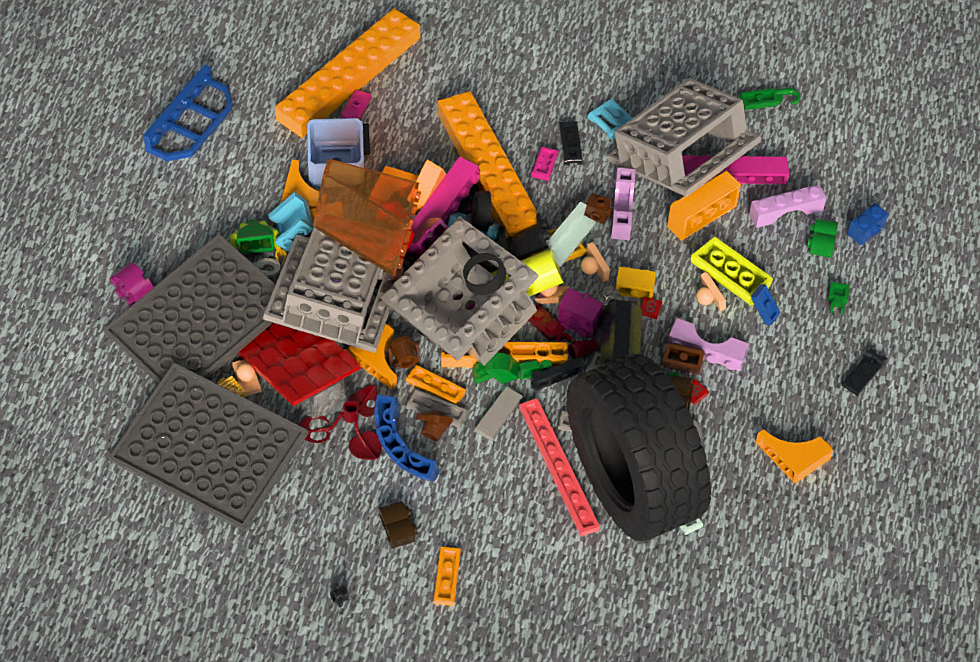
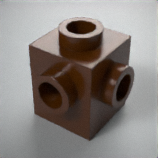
[584,193,614,224]

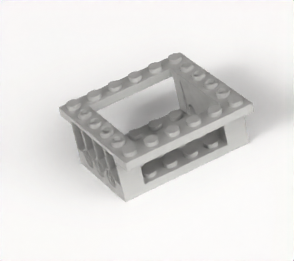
[607,78,761,197]
[263,214,405,353]
[380,217,539,366]

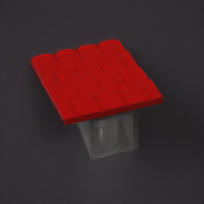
[237,323,361,422]

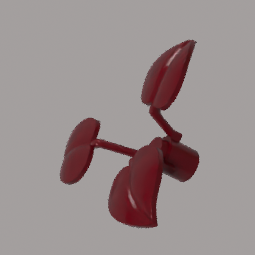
[297,385,382,460]

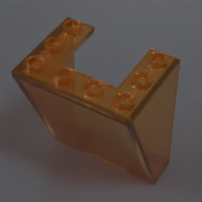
[313,158,421,276]

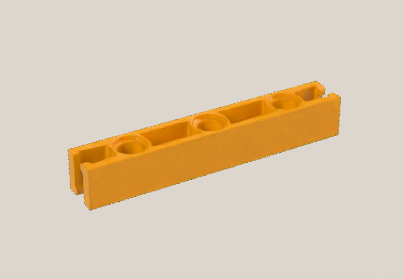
[441,342,568,367]

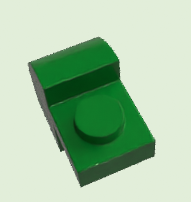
[473,352,519,384]

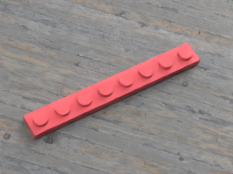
[519,398,600,537]

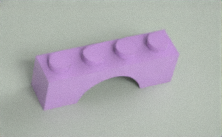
[611,167,636,240]
[749,184,826,228]
[668,318,749,371]

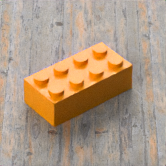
[667,171,741,241]

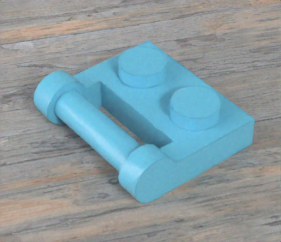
[587,99,633,140]

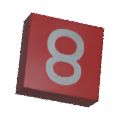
[641,296,663,319]
[691,379,709,405]

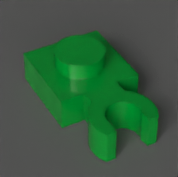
[828,282,849,314]
[518,360,552,380]

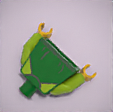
[230,219,286,262]

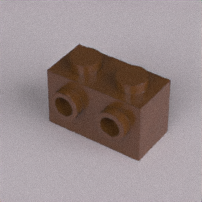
[662,343,706,376]

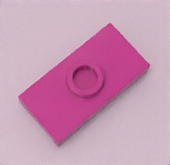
[341,89,372,120]
[532,146,559,181]

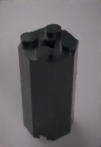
[600,299,642,366]

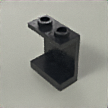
[498,213,550,259]

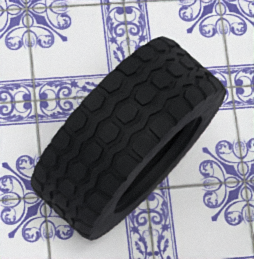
[566,354,711,541]

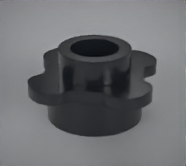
[330,583,349,607]

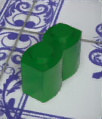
[807,218,838,258]

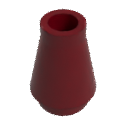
[568,339,598,359]

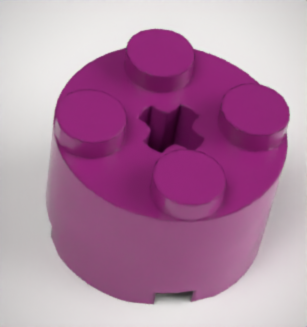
[109,262,154,307]

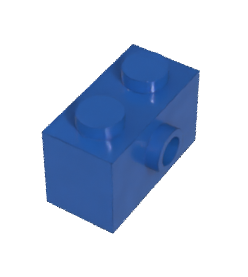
[847,203,889,245]

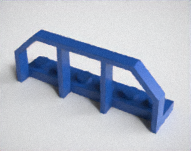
[143,65,232,161]

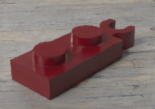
[528,305,571,343]

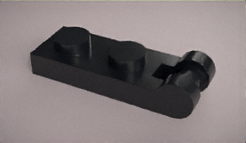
[559,121,582,166]
[842,348,888,396]
[531,357,583,390]

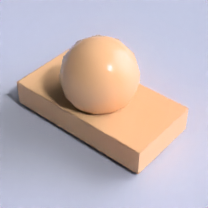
[581,242,610,282]
[696,272,726,311]
[535,285,570,304]
[232,360,262,396]

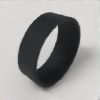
[472,191,492,232]
[463,253,506,295]

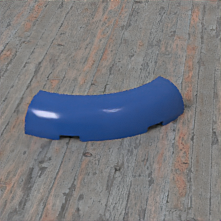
[374,394,440,482]

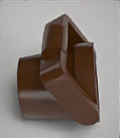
[387,336,420,368]
[416,409,453,442]

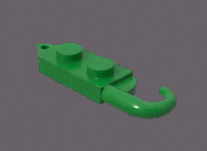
[737,88,801,110]

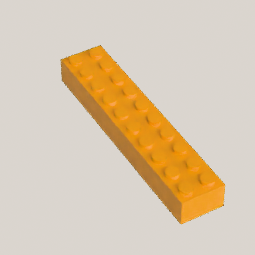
[275,8,420,138]
[437,91,538,237]

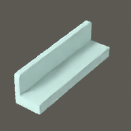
[542,201,596,267]

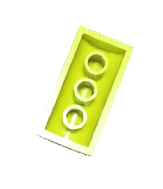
[691,237,773,306]
[491,248,564,296]

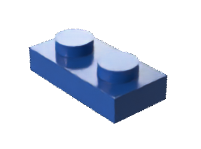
[751,284,781,325]

